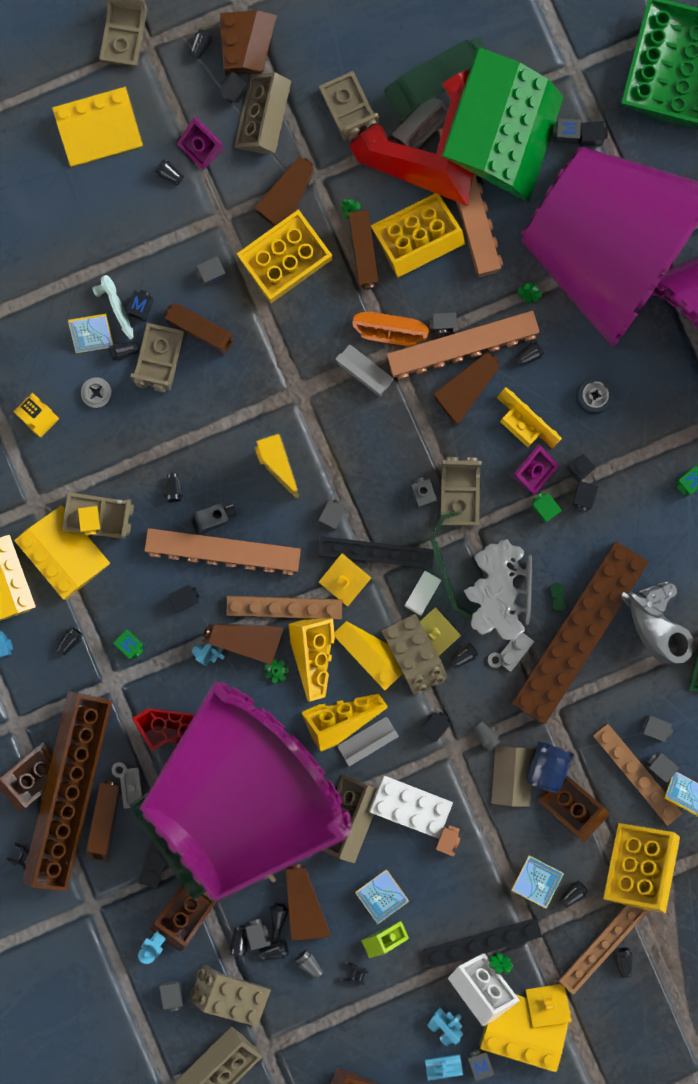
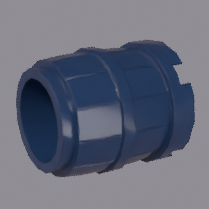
[527,741,574,793]

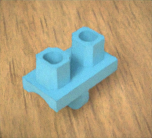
[191,637,225,666]
[138,932,166,964]
[428,1007,463,1046]
[425,1054,463,1080]

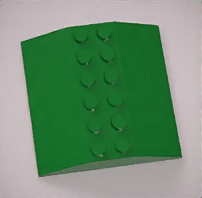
[621,0,698,129]
[442,47,564,202]

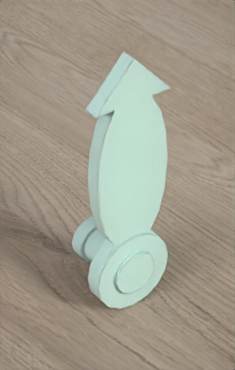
[92,275,133,339]

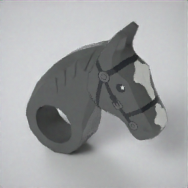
[620,582,694,664]

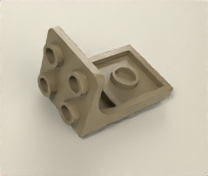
[99,0,147,68]
[319,71,379,142]
[130,323,185,393]
[440,457,482,526]
[62,492,134,540]
[382,614,447,695]
[190,964,271,1027]

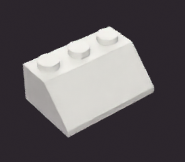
[448,953,519,1026]

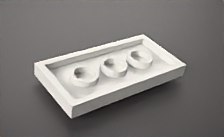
[368,775,453,839]

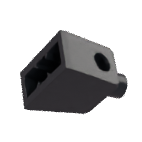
[190,503,237,535]

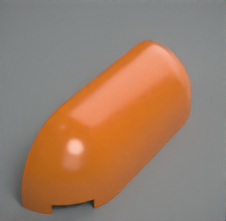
[353,312,429,347]

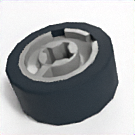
[576,377,614,414]

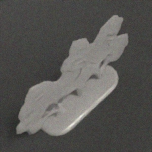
[464,539,532,640]

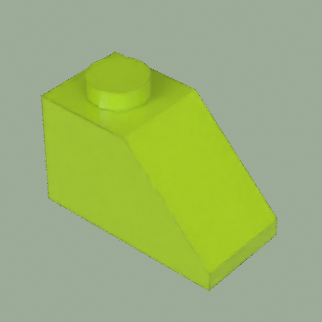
[361,921,409,958]

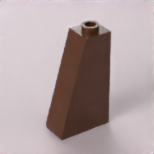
[255,156,314,227]
[349,210,378,290]
[164,302,234,356]
[433,352,500,426]
[203,623,284,665]
[86,781,120,862]
[286,863,330,941]

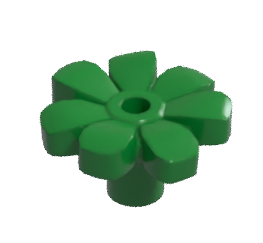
[341,199,361,219]
[518,282,542,303]
[264,659,289,683]
[489,953,513,975]

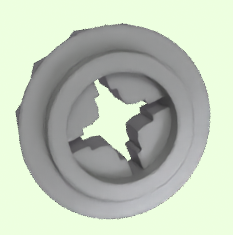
[81,377,112,408]

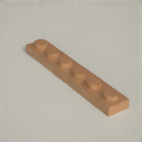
[227,595,342,619]
[592,723,683,826]
[558,905,649,995]

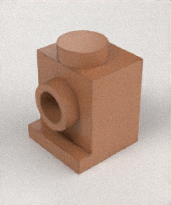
[435,825,461,857]

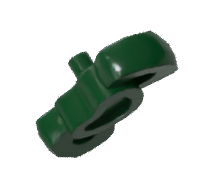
[549,583,568,612]

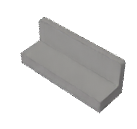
[392,96,448,149]
[335,345,393,397]
[338,717,399,766]

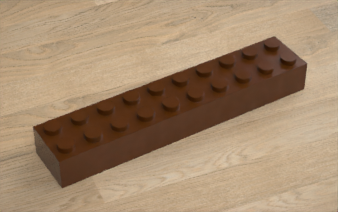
[511,541,649,725]
[22,691,112,892]

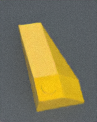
[288,618,335,702]
[334,621,403,690]
[302,694,388,751]

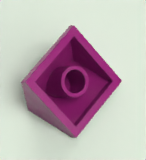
[177,117,224,170]
[512,444,559,495]

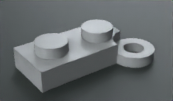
[488,632,534,672]
[112,762,143,809]

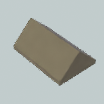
[491,746,534,807]

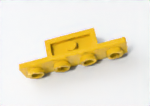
[497,387,562,449]

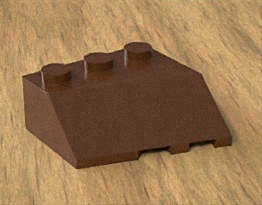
[220,10,277,76]

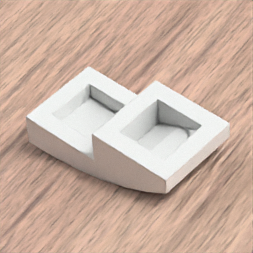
[405,571,441,616]

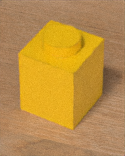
[78,506,100,535]

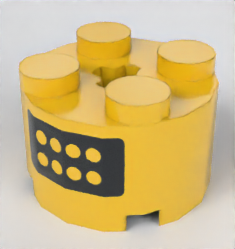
[13,393,59,438]

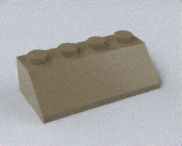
[234,72,291,154]
[323,774,377,863]
[175,1027,263,1084]

